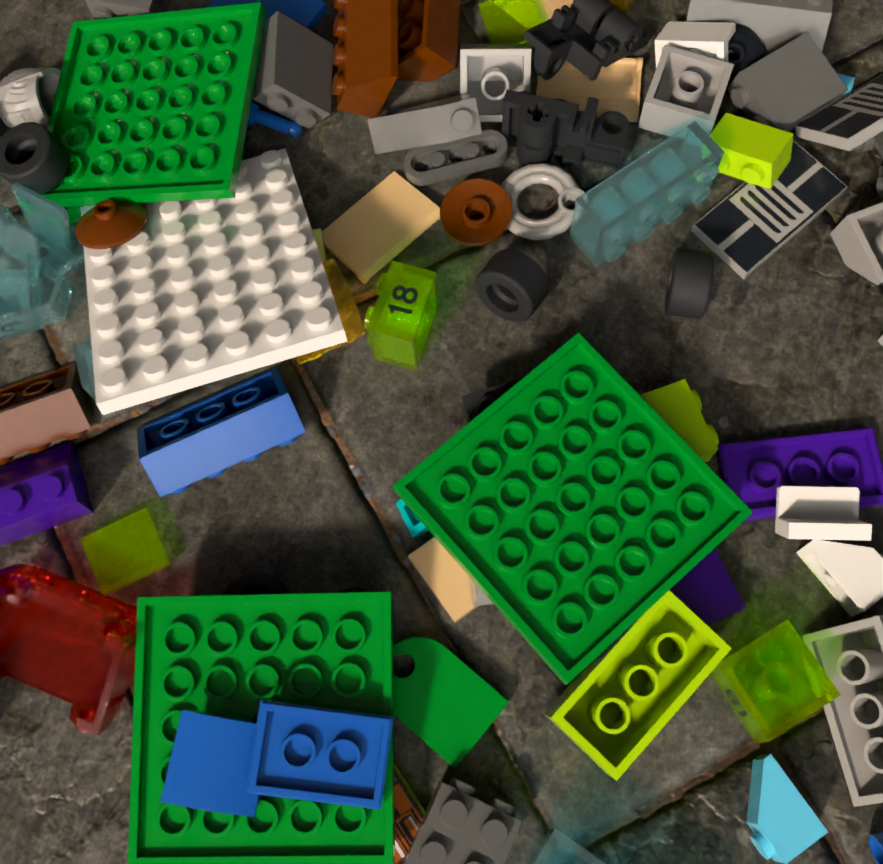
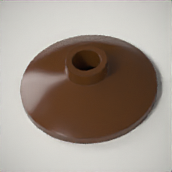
[440,179,513,246]
[75,200,149,249]

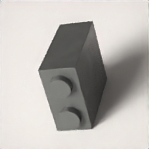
[252,11,333,129]
[727,32,848,132]

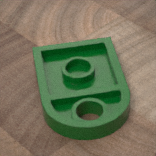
[393,637,509,769]

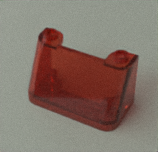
[0,564,137,735]

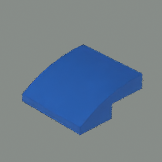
[160,709,260,817]

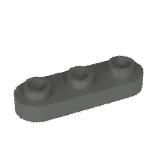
[404,130,507,186]

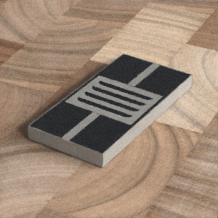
[795,74,883,151]
[691,141,848,279]

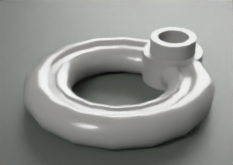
[501,163,587,240]

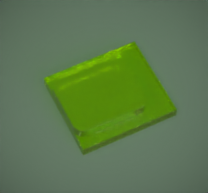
[478,0,542,47]
[80,508,171,596]

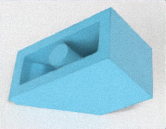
[746,754,828,864]

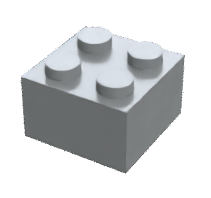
[638,45,734,147]

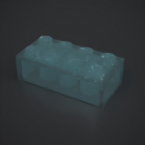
[569,121,724,267]

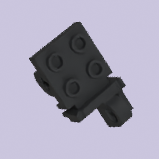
[523,0,650,81]
[502,90,629,170]

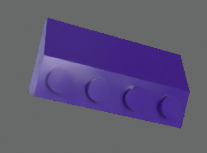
[0,442,94,546]

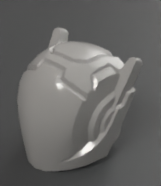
[0,67,61,128]

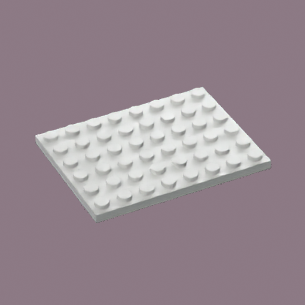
[80,148,347,415]

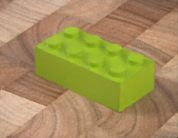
[544,590,732,781]

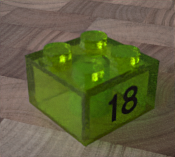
[364,260,439,371]
[710,619,841,744]

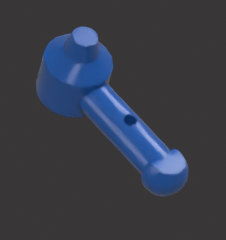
[247,100,302,138]

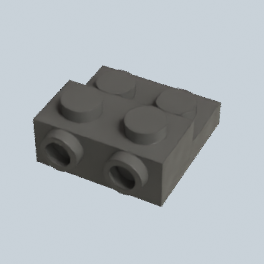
[403,777,522,864]

